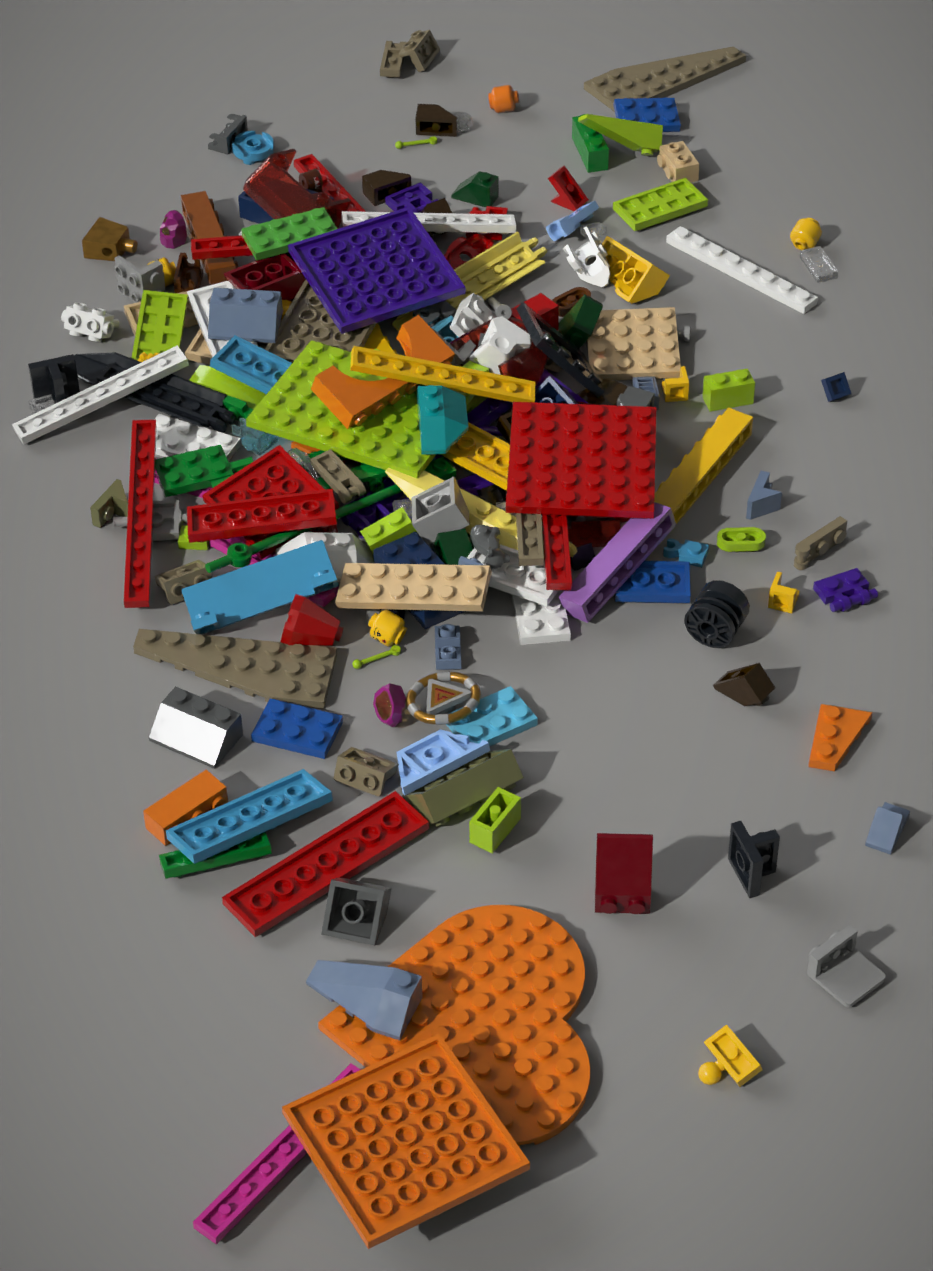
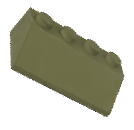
[402,749,524,826]

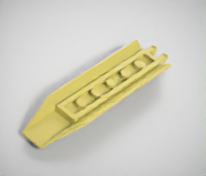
[392,231,547,332]
[385,468,578,557]

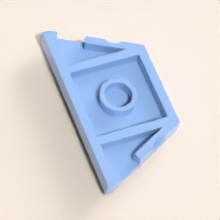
[396,729,490,795]

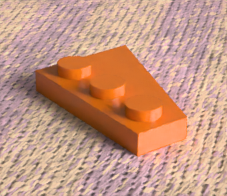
[809,704,872,772]

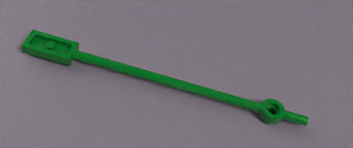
[205,456,457,573]

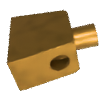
[82,217,138,261]

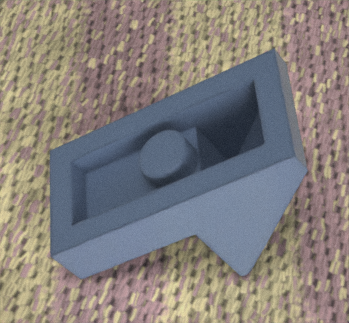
[746,471,782,520]
[865,802,910,855]

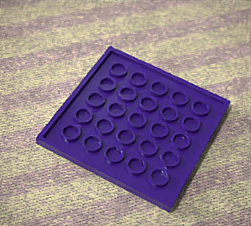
[288,207,466,334]

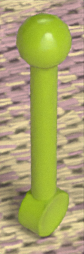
[395,136,437,149]
[352,645,401,669]

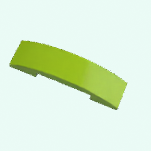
[189,365,266,409]

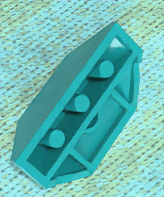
[417,385,468,454]

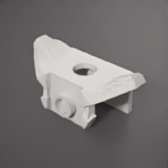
[563,226,610,288]

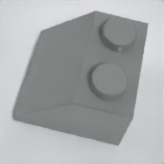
[411,477,470,545]

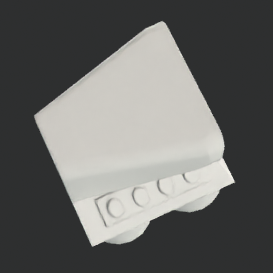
[469,316,532,377]

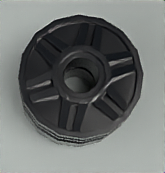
[684,580,750,648]

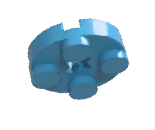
[232,131,274,165]

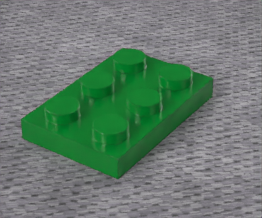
[155,444,234,497]

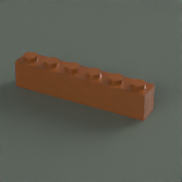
[181,191,239,285]

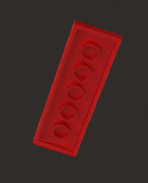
[187,489,337,543]

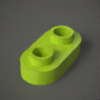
[717,527,766,552]

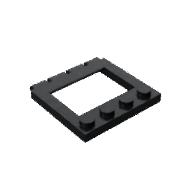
[516,302,605,398]

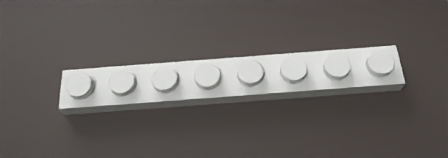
[341,211,516,234]
[666,226,818,314]
[12,345,189,445]

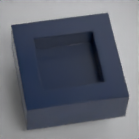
[821,372,852,402]

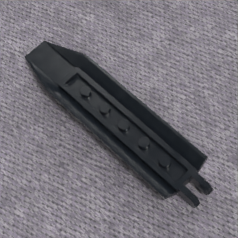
[74,352,236,433]

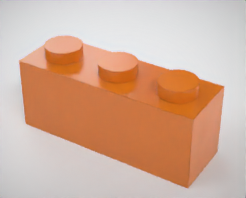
[143,770,228,846]

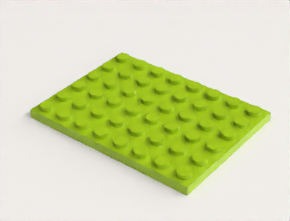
[246,340,478,478]

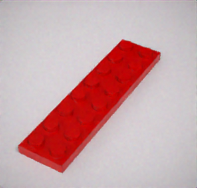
[222,791,429,937]

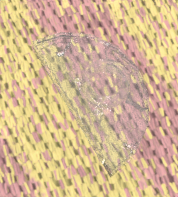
[288,448,318,481]

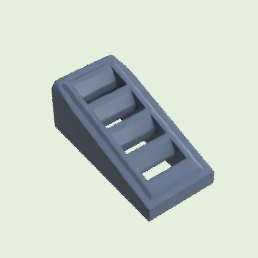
[632,376,660,410]

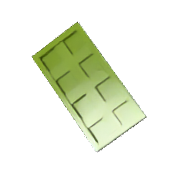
[613,178,708,231]
[132,290,188,360]

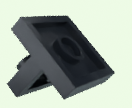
[28,354,80,405]
[728,821,780,899]

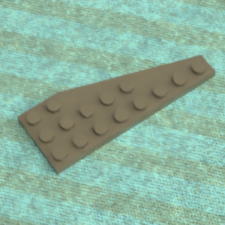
[584,46,746,112]
[133,629,337,709]

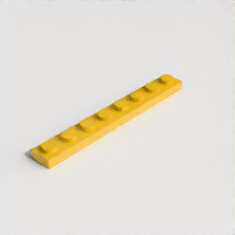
[350,346,535,402]

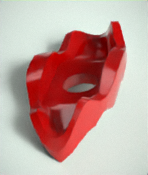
[444,233,494,270]

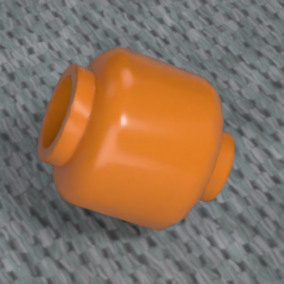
[488,85,519,113]

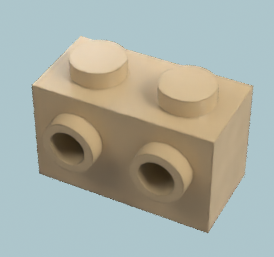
[657,141,699,183]

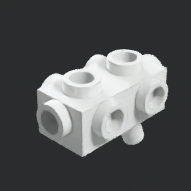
[61,302,119,342]

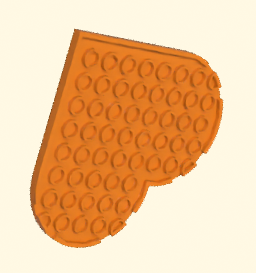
[318,905,590,1146]

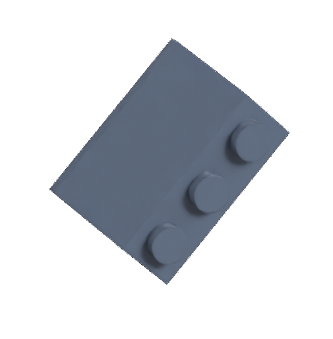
[208,288,283,343]

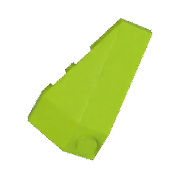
[578,114,663,156]

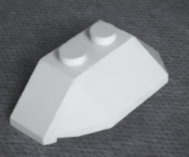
[275,532,374,582]

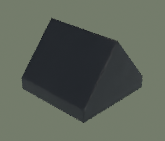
[570,543,595,571]

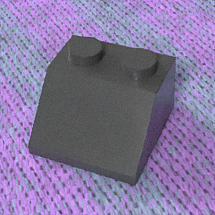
[321,877,392,946]

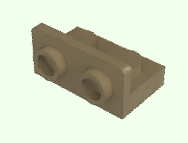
[399,30,440,72]
[154,560,212,605]
[334,747,398,797]

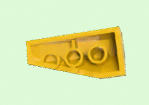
[602,236,670,304]

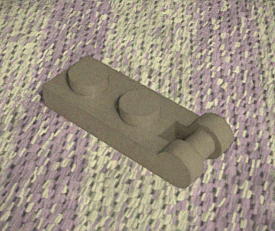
[380,41,406,78]
[310,449,366,504]
[794,516,847,570]

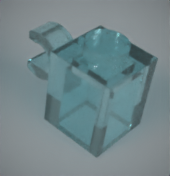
[231,418,278,456]

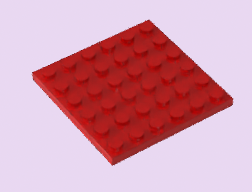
[506,402,656,519]

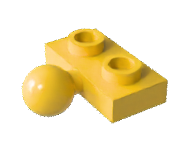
[698,1025,763,1087]

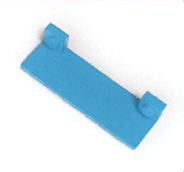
[182,540,339,635]

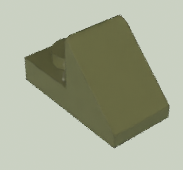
[90,479,128,528]

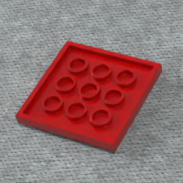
[202,445,339,560]

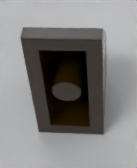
[415,104,457,137]
[362,170,412,206]
[713,663,776,706]

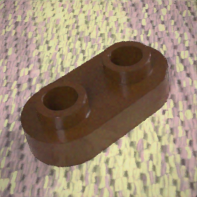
[552,287,591,317]

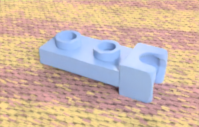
[546,201,599,241]

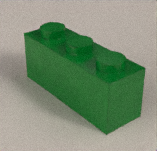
[572,114,609,173]

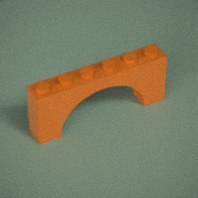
[311,315,455,429]

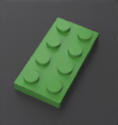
[241,207,337,261]

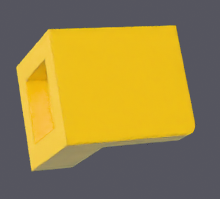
[661,366,689,402]
[768,571,800,614]

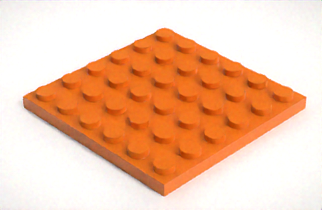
[282,1033,530,1249]

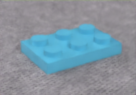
[446,686,538,747]

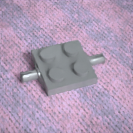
[113,500,187,541]

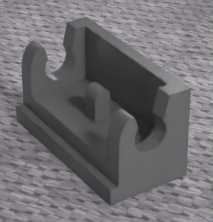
[208,114,248,154]

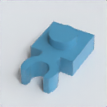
[663,538,709,568]

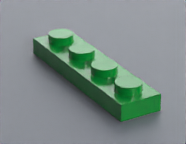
[159,832,272,879]

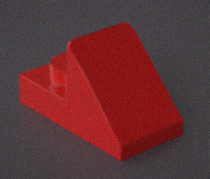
[548,165,589,211]

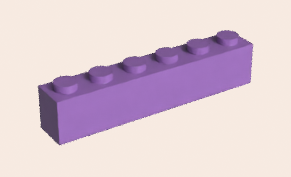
[559,502,676,623]

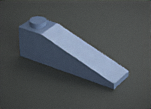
[306,960,422,1040]

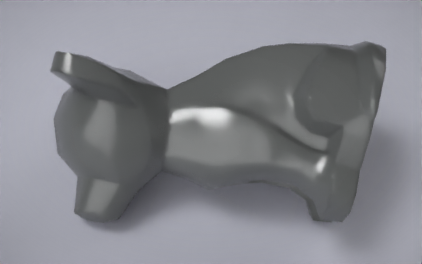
[470,524,510,570]

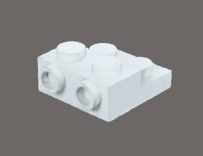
[449,293,497,351]

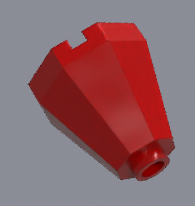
[280,594,344,645]

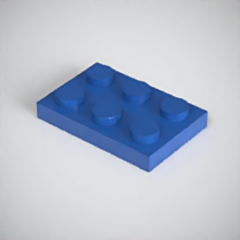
[613,98,681,132]
[615,561,691,603]
[251,698,343,759]

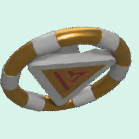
[406,671,481,725]

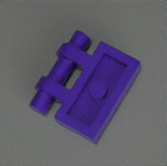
[385,182,438,213]
[813,568,878,612]

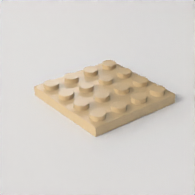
[587,307,681,380]

